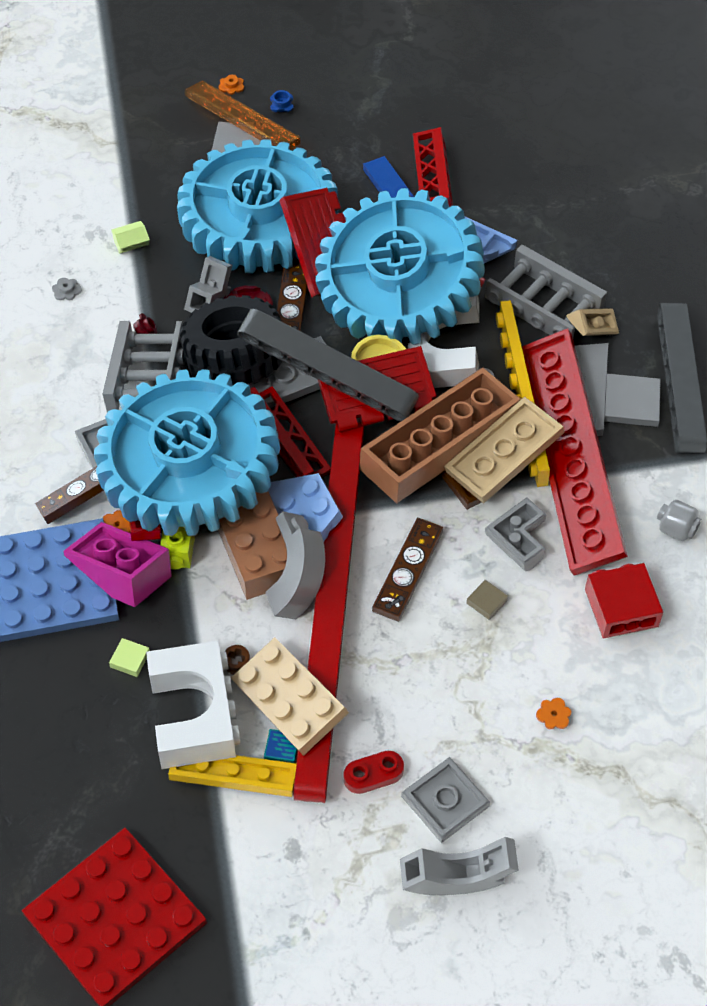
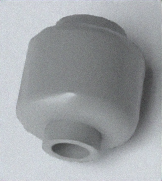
[657,500,702,541]

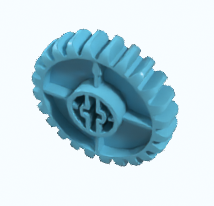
[177,139,338,273]
[315,188,485,345]
[94,369,280,536]

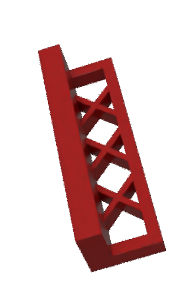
[413,127,453,207]
[250,386,331,477]

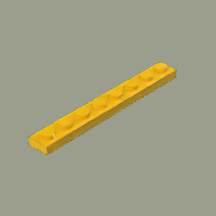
[496,300,550,487]

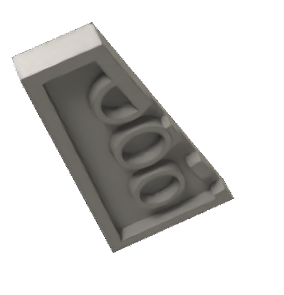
[575,343,608,436]

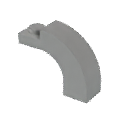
[265,511,325,620]
[400,837,519,896]

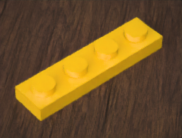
[168,755,297,797]

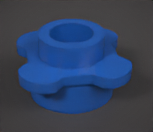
[270,90,294,112]

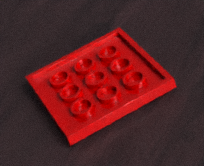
[21,828,207,1006]

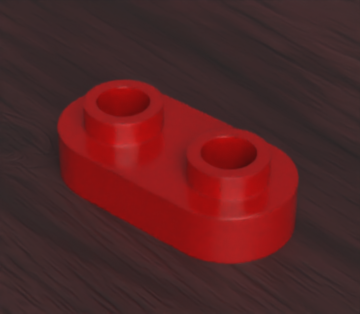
[344,751,404,794]

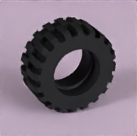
[180,295,282,385]

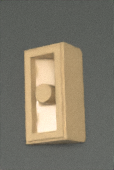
[566,309,619,336]

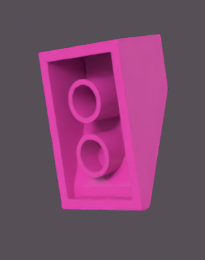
[64,522,172,607]

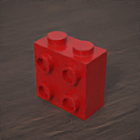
[585,563,663,639]

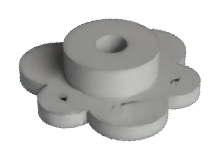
[52,278,82,300]

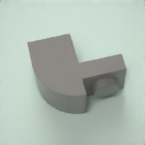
[184,256,232,313]

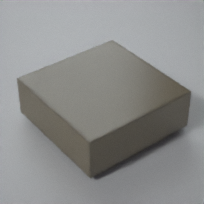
[466,580,508,620]

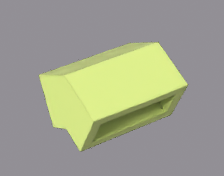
[111,221,150,254]

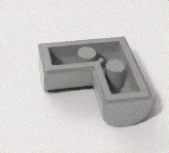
[485,497,546,571]

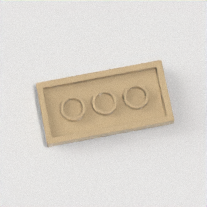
[444,397,565,504]
[231,637,349,756]

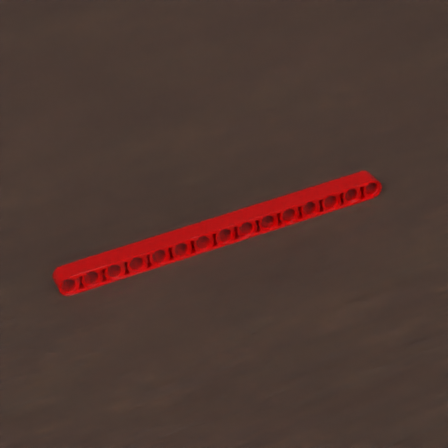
[294,422,364,803]

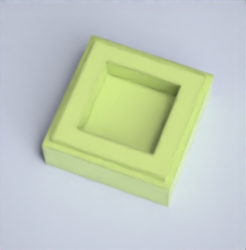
[109,638,150,677]

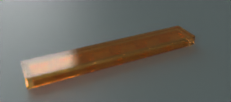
[185,80,300,150]

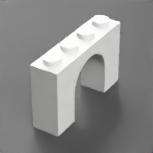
[408,295,480,388]
[146,641,240,769]

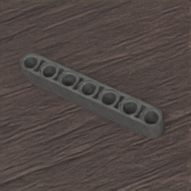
[658,303,707,453]
[237,309,419,421]

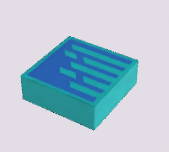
[264,729,298,763]

